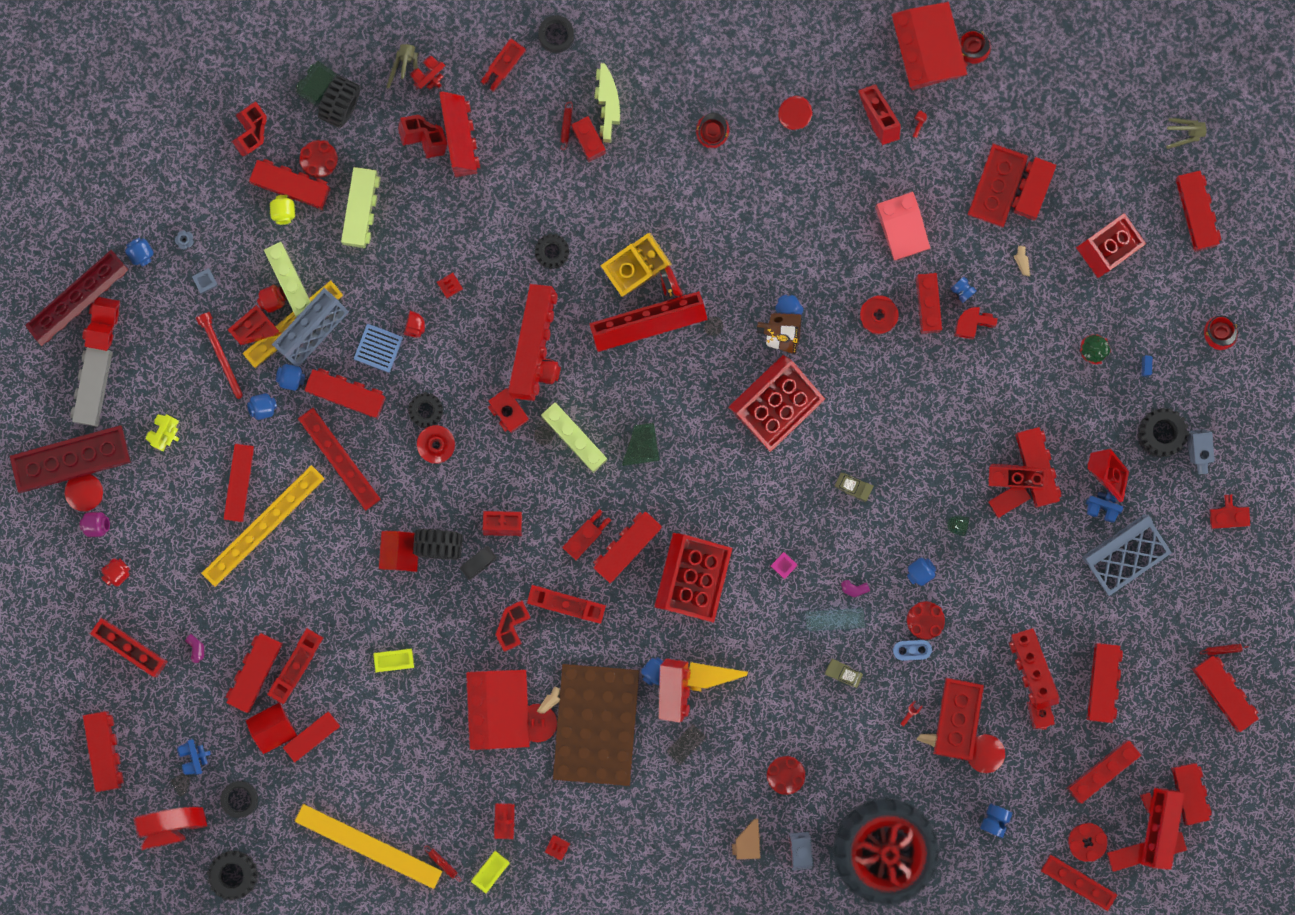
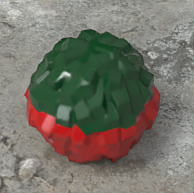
[1080,334,1111,365]

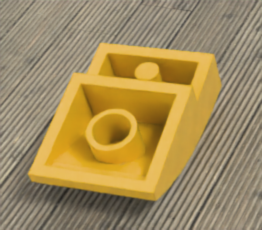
[601,233,672,297]

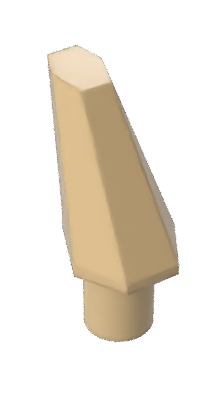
[1014,246,1030,276]
[537,687,560,713]
[916,734,936,747]

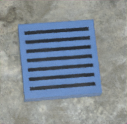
[354,324,403,373]

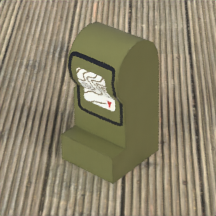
[834,473,874,502]
[824,659,864,688]

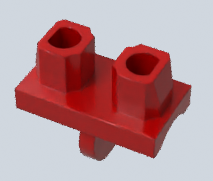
[410,56,445,90]
[494,803,515,839]

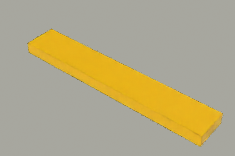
[242,281,344,368]

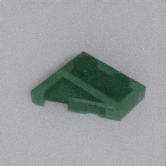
[622,423,659,466]

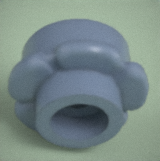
[175,230,194,249]

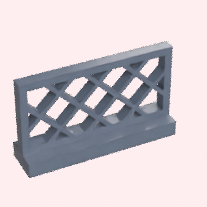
[272,288,349,366]
[1082,514,1172,596]

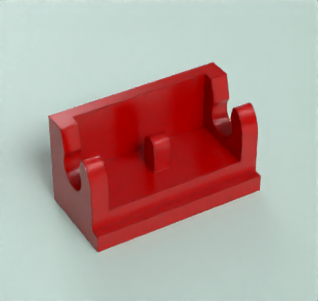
[483,511,522,536]

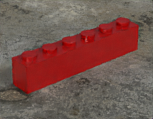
[508,284,558,401]
[589,291,708,352]

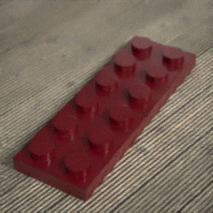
[25,250,129,346]
[10,425,131,494]

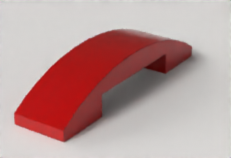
[527,585,606,624]
[267,628,323,704]
[134,807,208,837]

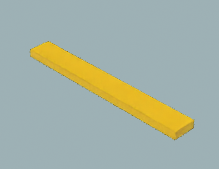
[201,465,325,587]
[295,804,443,889]

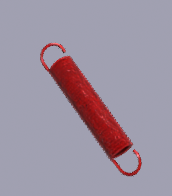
[560,102,573,150]
[1200,644,1249,656]
[424,846,461,881]

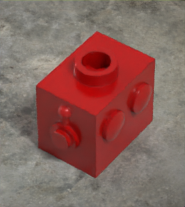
[1027,702,1055,730]

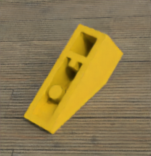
[688,662,748,692]

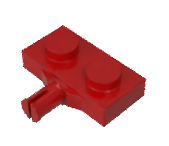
[1209,494,1250,529]

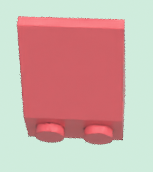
[875,192,930,261]

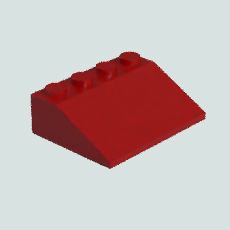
[892,2,968,90]
[439,92,480,177]
[728,355,825,452]
[654,533,732,622]
[466,670,530,750]

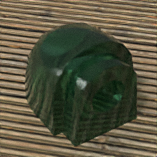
[947,515,969,537]

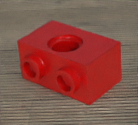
[488,388,530,433]

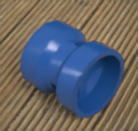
[950,277,977,303]

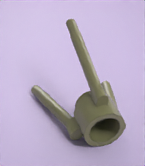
[386,44,418,88]
[1166,118,1206,149]

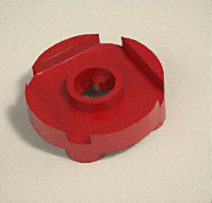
[860,296,898,334]
[1068,823,1107,862]

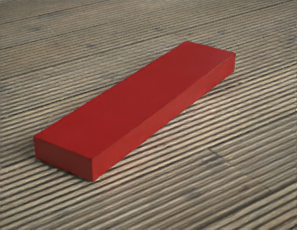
[224,444,254,522]
[1107,831,1187,872]
[1041,855,1117,911]

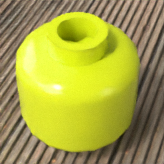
[270,195,295,225]

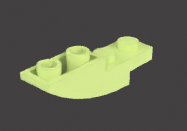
[595,63,620,143]

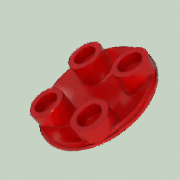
[299,141,338,178]
[65,474,103,511]
[907,601,945,640]
[968,734,1005,773]
[767,756,805,795]

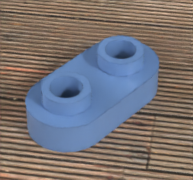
[893,640,932,661]

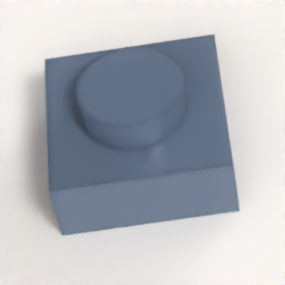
[192,268,218,294]

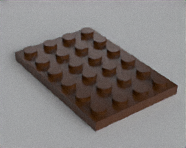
[553,664,639,786]

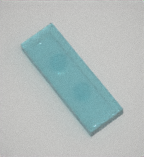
[806,608,865,631]

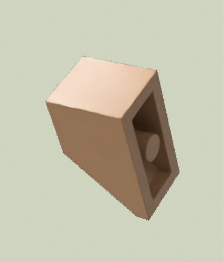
[732,819,760,859]

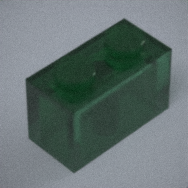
[296,61,337,107]

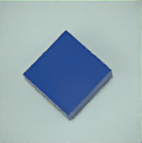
[1141,356,1153,377]

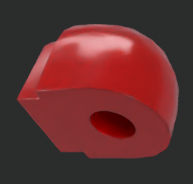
[404,310,425,338]

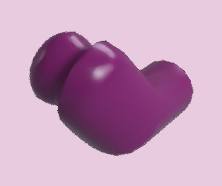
[841,580,870,597]
[185,634,204,663]

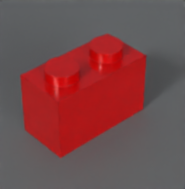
[571,116,606,162]

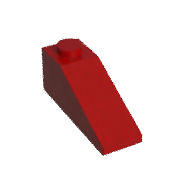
[858,84,901,145]

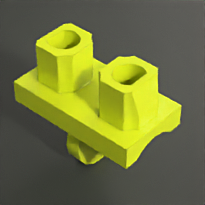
[146,414,180,451]

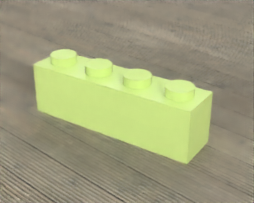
[341,167,380,248]
[264,242,311,318]
[541,402,607,473]

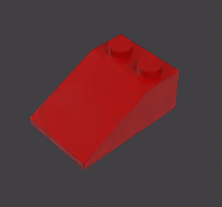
[1076,213,1146,278]

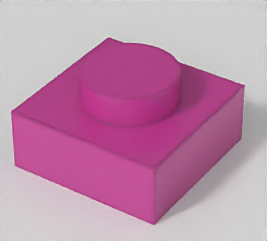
[770,552,797,579]

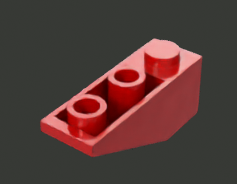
[989,464,1048,489]

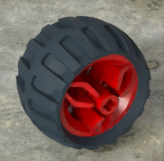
[833,798,939,905]

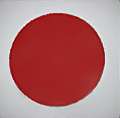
[528,704,557,742]

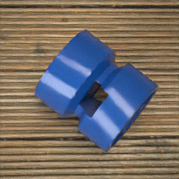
[980,803,1013,838]

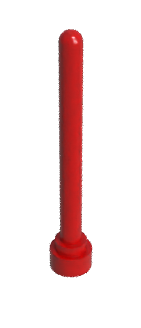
[196,312,243,399]

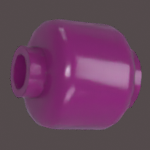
[79,512,110,537]

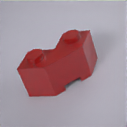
[232,101,267,157]
[398,115,447,159]
[83,297,120,351]
[496,600,531,652]

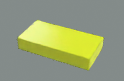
[373,649,414,672]
[471,851,510,893]

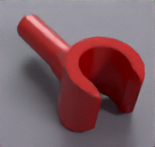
[912,110,927,138]
[900,701,922,726]

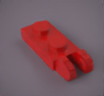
[481,38,526,92]
[562,509,611,561]

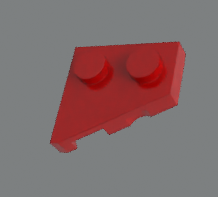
[228,305,280,345]

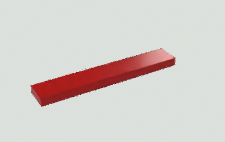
[298,408,381,511]

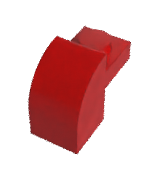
[954,307,998,339]

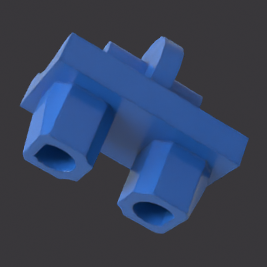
[1086,490,1124,523]
[177,739,211,775]

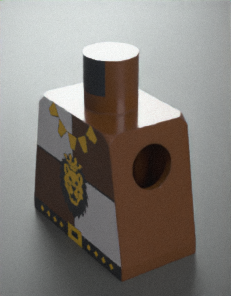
[756,313,802,354]

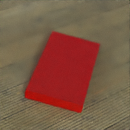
[967,144,1029,228]
[933,678,984,761]

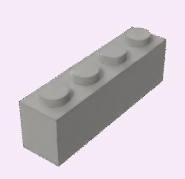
[70,347,113,427]

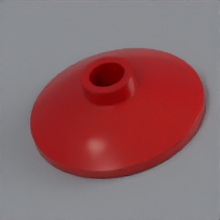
[417,425,455,464]

